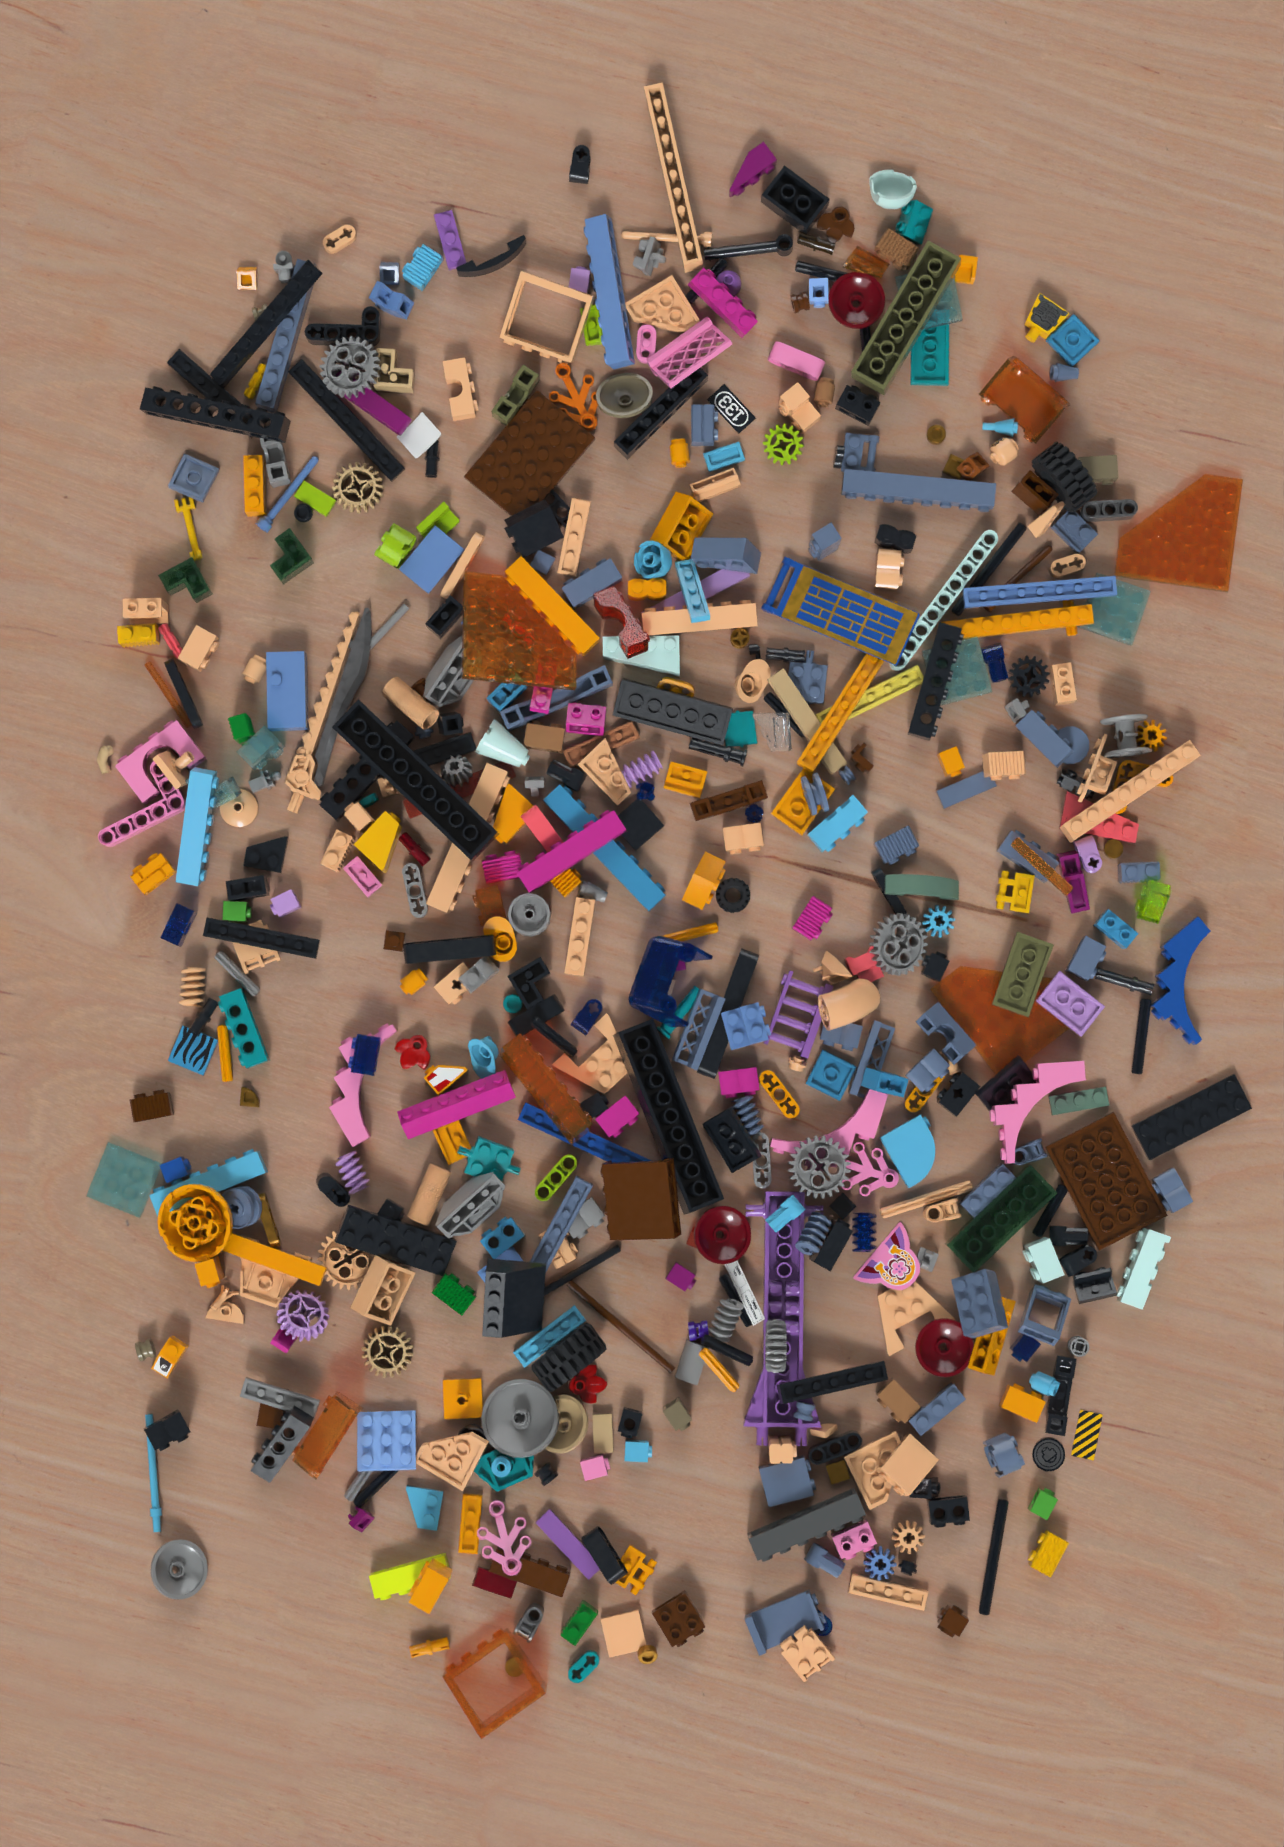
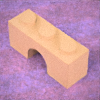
[443,357,478,421]

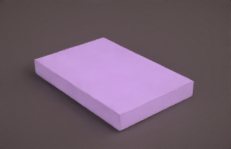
[1035,971,1105,1037]

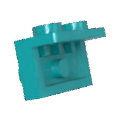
[895,200,933,245]

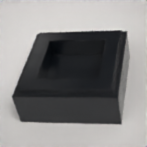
[829,1192,856,1220]

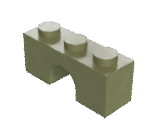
[491,365,540,426]

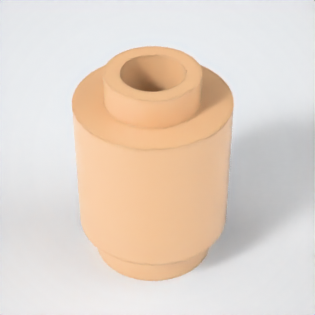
[242,655,266,684]

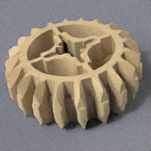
[332,462,384,514]
[361,1325,414,1378]

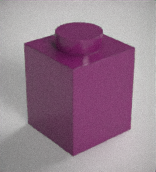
[665,1262,697,1291]

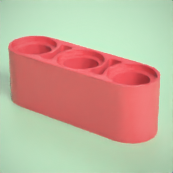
[520,805,563,853]

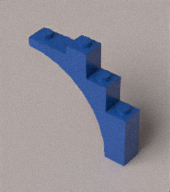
[1151,917,1211,1045]

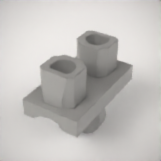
[633,236,666,276]
[273,251,295,283]

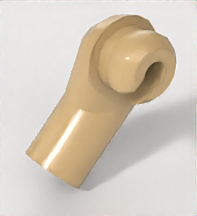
[97,745,114,774]

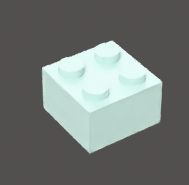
[1022,1237,1065,1283]

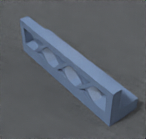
[672,989,725,1071]
[849,1020,895,1099]

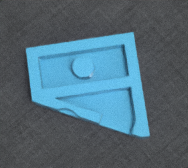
[406,1485,444,1531]

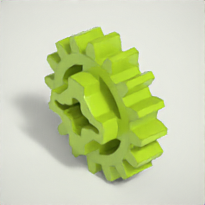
[763,423,805,465]

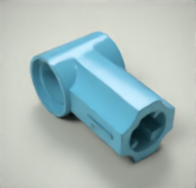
[765,1195,805,1232]

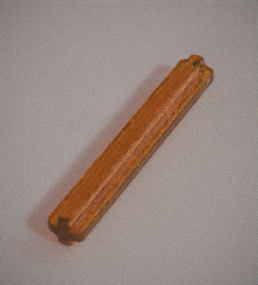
[1011,838,1073,896]

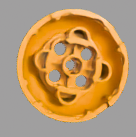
[158,1184,233,1262]

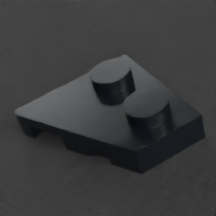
[243,836,289,873]

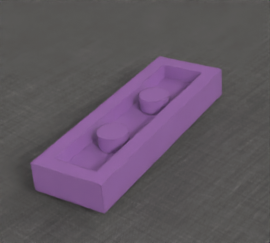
[434,210,466,270]

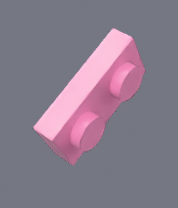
[343,856,383,898]

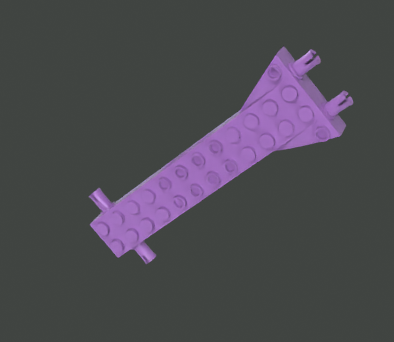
[743,1191,823,1446]

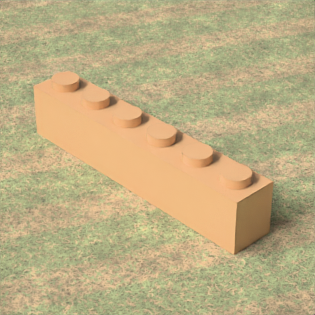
[640,600,758,636]

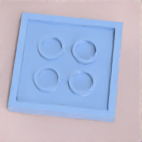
[357,1410,416,1472]

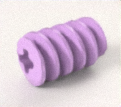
[620,751,663,788]
[335,1150,370,1194]

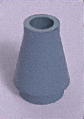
[1049,363,1079,382]

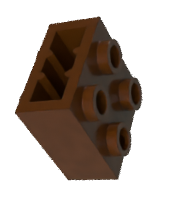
[652,1590,706,1647]

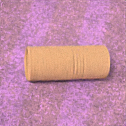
[382,677,439,730]
[406,1163,452,1226]

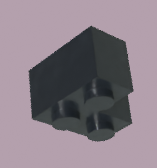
[507,957,551,1010]
[144,1409,191,1451]

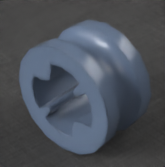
[839,766,856,785]

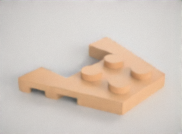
[552,1013,628,1094]
[240,1235,313,1308]
[877,1281,955,1356]

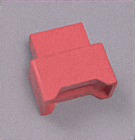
[844,946,884,982]

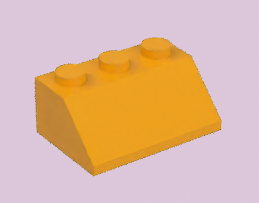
[649,492,713,561]

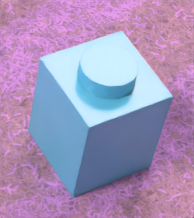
[624,1439,652,1462]

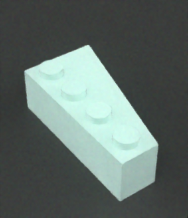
[603,636,680,677]
[1117,1228,1171,1310]

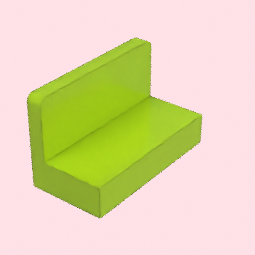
[416,502,460,538]

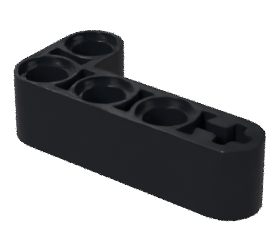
[304,306,381,346]

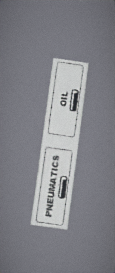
[724,1260,765,1326]

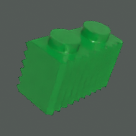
[228,713,257,747]
[431,1273,477,1316]
[561,1600,598,1646]

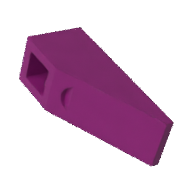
[729,141,777,198]

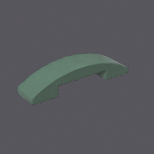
[885,874,959,900]

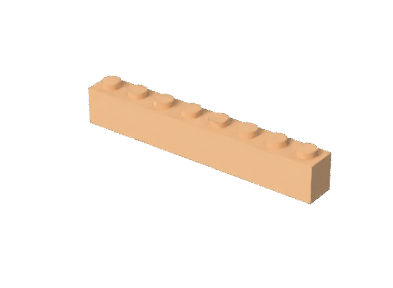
[1060,740,1201,843]
[426,763,510,914]

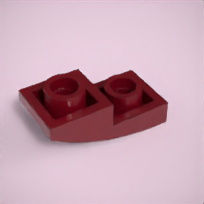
[472,1566,517,1599]

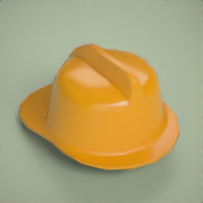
[483,916,517,962]

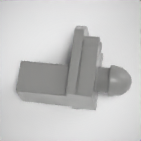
[248,769,281,793]

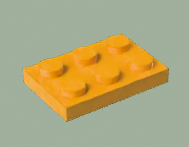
[771,768,835,836]

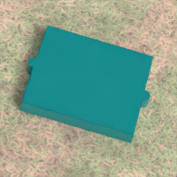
[725,710,757,748]

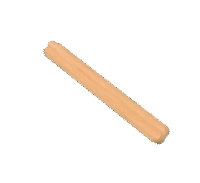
[880,1181,973,1218]

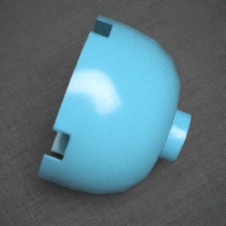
[634,540,672,579]

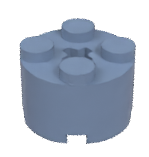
[983,1432,1025,1478]

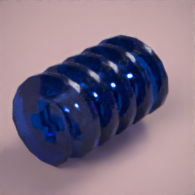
[852,1213,877,1252]

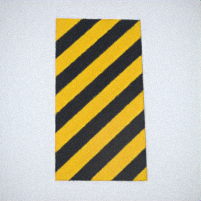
[1071,1410,1103,1460]

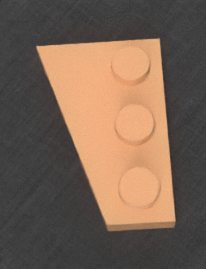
[577,738,631,806]

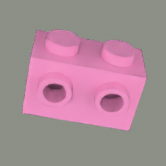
[831,1520,877,1560]

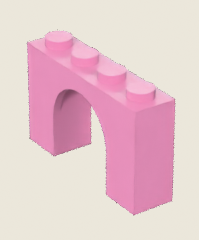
[115,720,207,804]

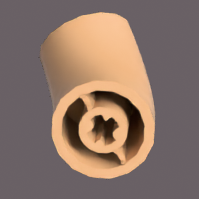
[818,978,880,1031]

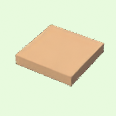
[601,1609,647,1658]

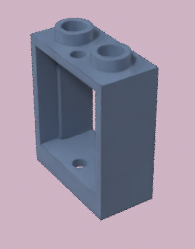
[1018,1284,1071,1346]

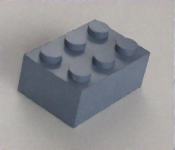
[951,1269,1008,1338]

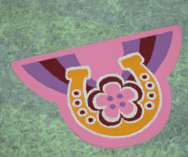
[853,1222,920,1290]

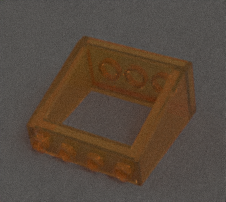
[442,1628,547,1739]

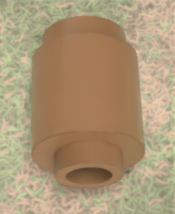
[814,378,835,407]

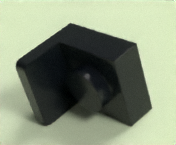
[910,1477,941,1499]

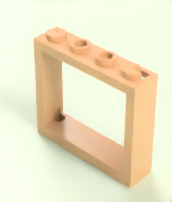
[500,271,595,364]

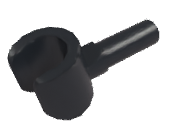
[749,644,762,660]

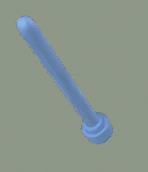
[255,456,319,533]

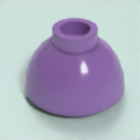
[716,270,741,296]

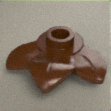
[817,207,855,243]

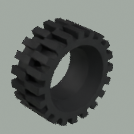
[1032,442,1097,513]

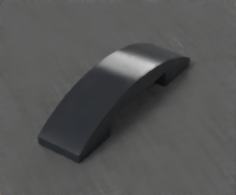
[456,235,526,277]
[1045,1356,1077,1436]

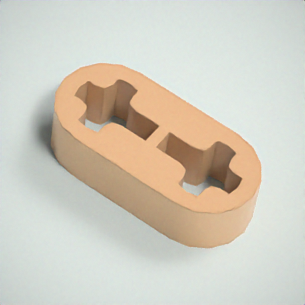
[323,225,357,254]
[1049,554,1086,578]

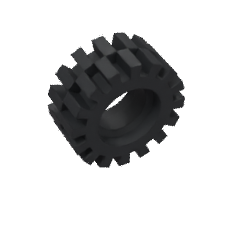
[716,878,750,913]

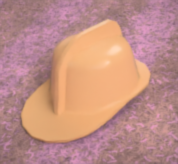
[734,659,771,703]

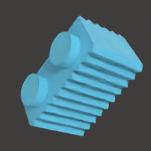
[402,244,443,291]

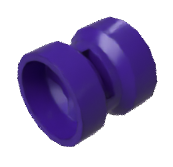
[688,1320,709,1341]

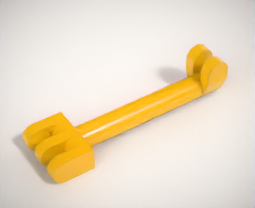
[174,497,203,561]

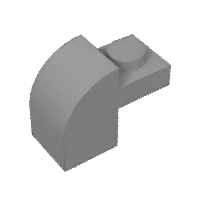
[458,956,499,994]

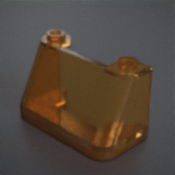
[979,356,1070,444]

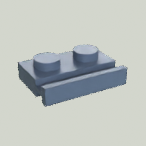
[1051,511,1098,554]

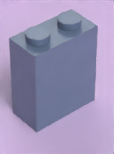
[758,1455,816,1507]

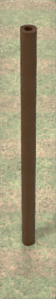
[567,1280,675,1373]

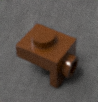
[851,743,874,774]

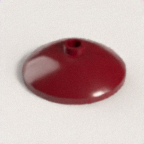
[828,272,885,329]
[694,1206,751,1264]
[915,1318,974,1377]

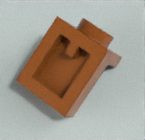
[957,452,989,481]

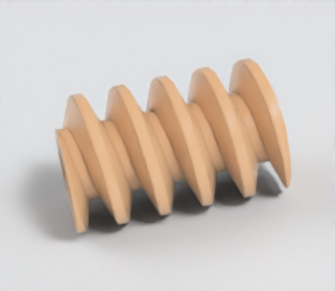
[179,967,206,1007]

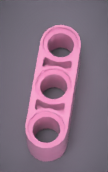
[768,341,825,381]

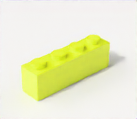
[369,1553,451,1600]

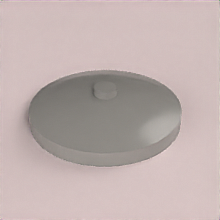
[481,1379,559,1458]

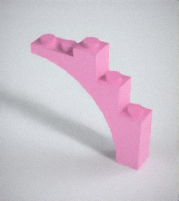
[329,1023,397,1147]
[989,1061,1086,1164]
[770,1089,888,1171]

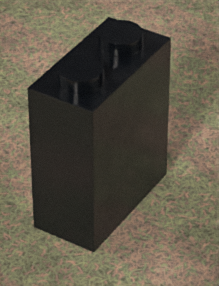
[504,499,564,558]
[809,1218,853,1272]

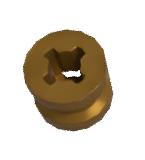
[730,628,750,649]

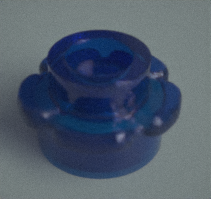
[745,804,764,823]

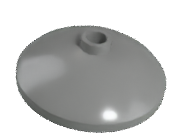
[150,1540,208,1600]

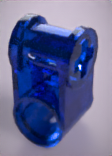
[570,999,602,1036]

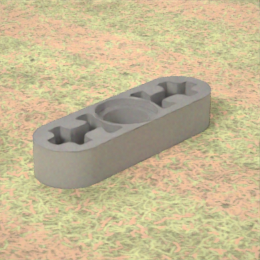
[402,863,428,918]
[752,1132,771,1188]

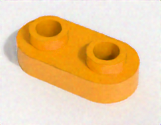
[657,677,695,697]

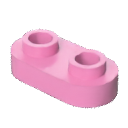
[636,325,656,364]

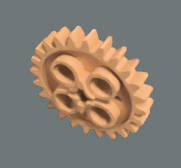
[317,1231,375,1290]

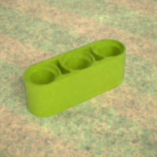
[535,1154,578,1201]

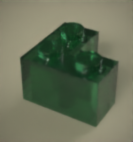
[270,528,314,585]
[158,557,213,603]

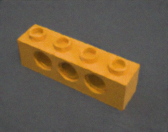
[968,1297,1016,1376]

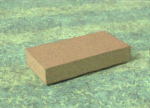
[593,1413,613,1454]

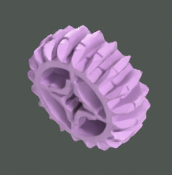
[277,1289,329,1342]

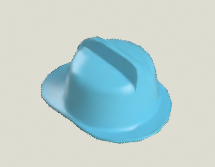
[468,1036,499,1079]

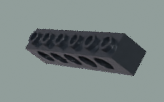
[614,367,708,460]
[908,622,964,741]
[319,721,415,822]

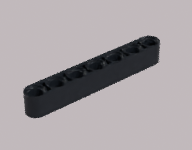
[696,948,759,1079]

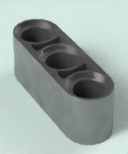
[1080,499,1138,522]

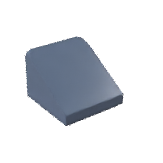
[379,262,399,285]

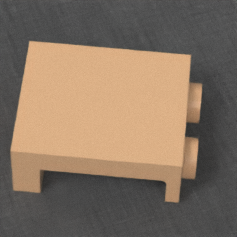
[123,598,169,625]
[876,1434,939,1496]

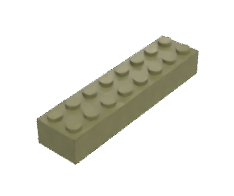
[851,240,961,395]

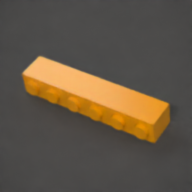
[504,556,600,657]

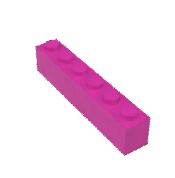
[517,810,627,893]
[397,1070,516,1139]

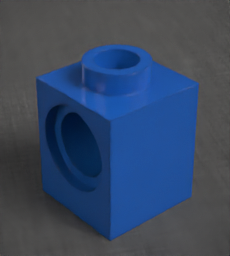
[159,1156,192,1183]

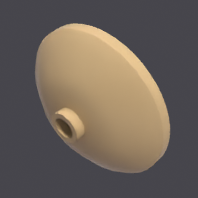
[545,1395,588,1454]

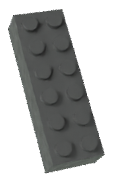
[747,1488,866,1562]

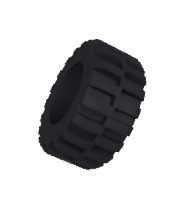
[531,1323,607,1392]

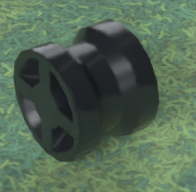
[534,1462,559,1486]

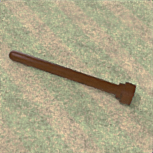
[984,545,1053,612]

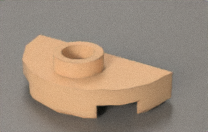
[206,1301,244,1324]

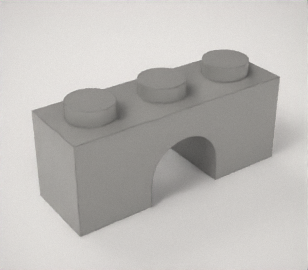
[260,425,291,488]

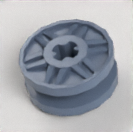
[800,772,829,816]
[222,1186,262,1229]

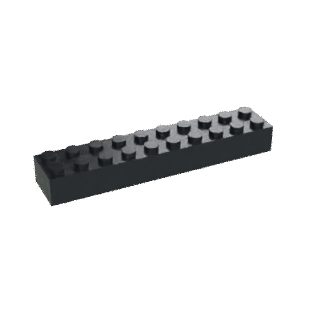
[332,699,499,861]
[613,1019,724,1215]

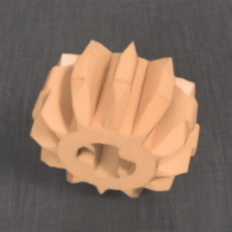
[891,1520,925,1554]

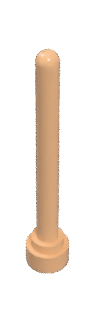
[621,231,712,248]

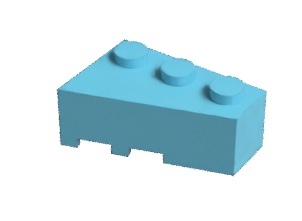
[807,795,868,852]

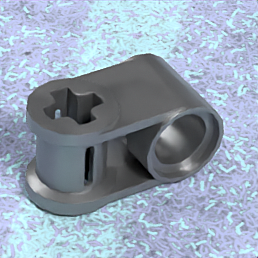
[512,1603,544,1643]

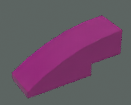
[1056,850,1090,914]

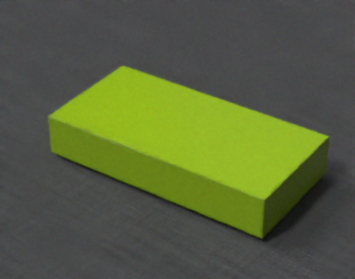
[294,481,337,517]

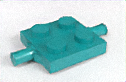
[457,1136,521,1181]

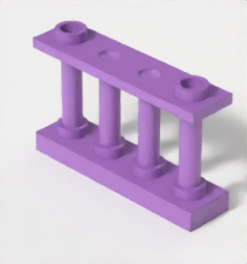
[763,971,833,1059]

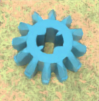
[922,905,955,938]

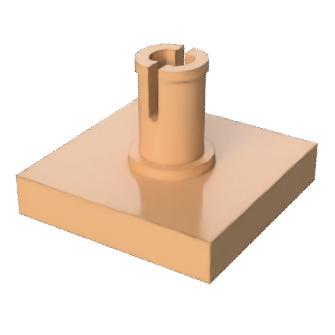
[153,749,195,789]

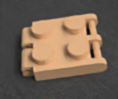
[232,920,281,974]
[780,1625,835,1682]

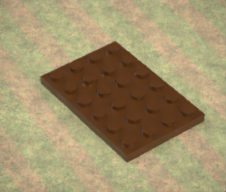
[464,390,595,516]
[1045,1112,1168,1251]

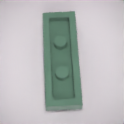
[1048,1087,1109,1115]

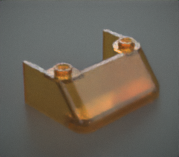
[291,1391,363,1480]

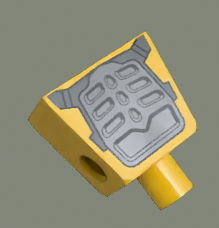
[1024,293,1069,343]

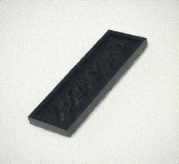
[612,678,733,745]
[1131,1074,1252,1160]
[335,1204,457,1276]

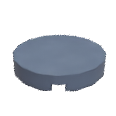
[1057,726,1089,764]

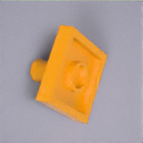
[443,1378,483,1419]

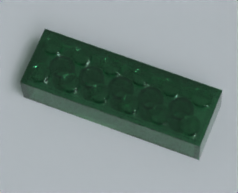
[945,1164,1057,1273]

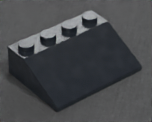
[482,1259,546,1338]

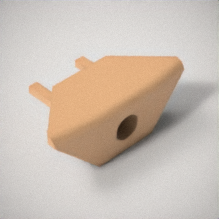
[813,951,852,985]

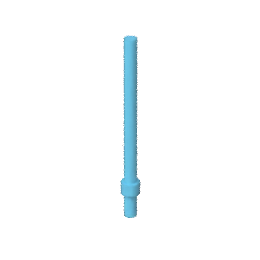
[145,1414,162,1532]

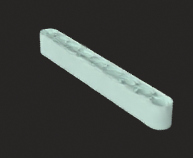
[889,530,998,671]

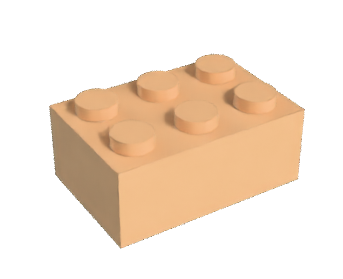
[350,1255,415,1326]

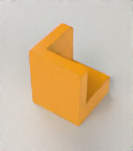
[954,255,978,285]

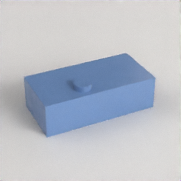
[266,651,309,731]

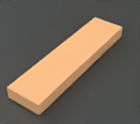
[557,498,591,577]
[848,1573,928,1611]

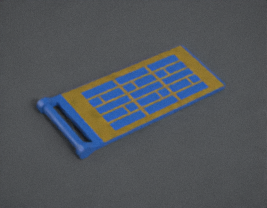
[761,557,920,666]

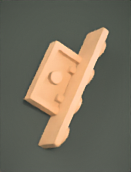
[1077,733,1117,802]

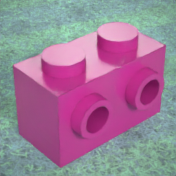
[566,702,606,736]

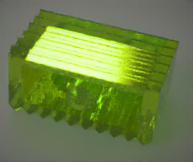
[1134,880,1171,924]

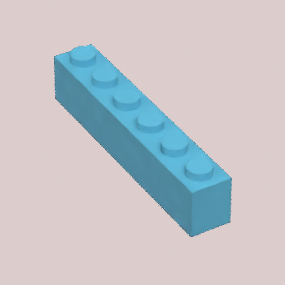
[176,767,219,886]
[149,1149,268,1217]

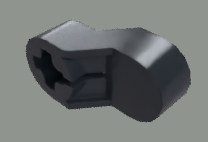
[316,1173,350,1207]

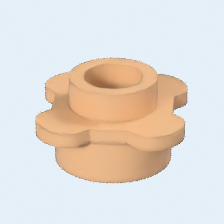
[788,1056,807,1071]

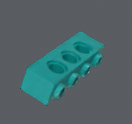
[218,988,270,1069]

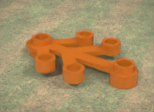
[549,363,598,432]

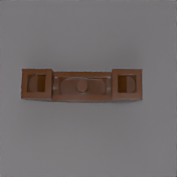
[689,780,768,822]

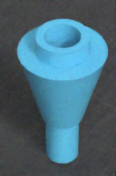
[982,418,1018,437]

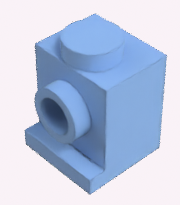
[809,278,829,308]

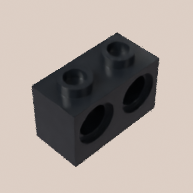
[226,875,270,901]
[927,1495,970,1528]

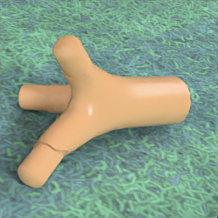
[210,1285,239,1310]

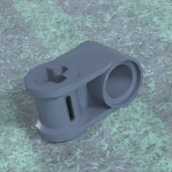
[1012,1138,1048,1165]

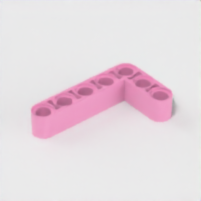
[98,761,186,847]

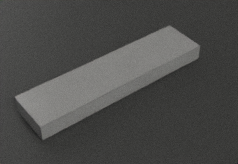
[240,1377,320,1419]

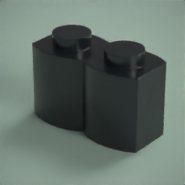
[875,524,916,554]

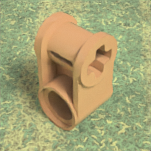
[923,1198,962,1222]

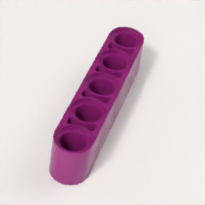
[336,371,412,436]

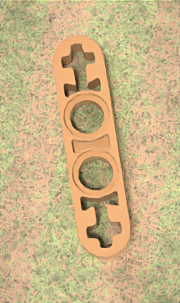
[440,532,485,599]

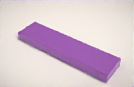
[535,1509,600,1580]

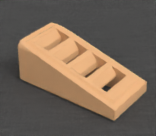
[1028,501,1065,538]

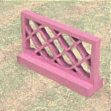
[646,316,732,388]

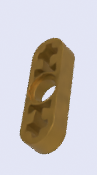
[258,1193,281,1248]

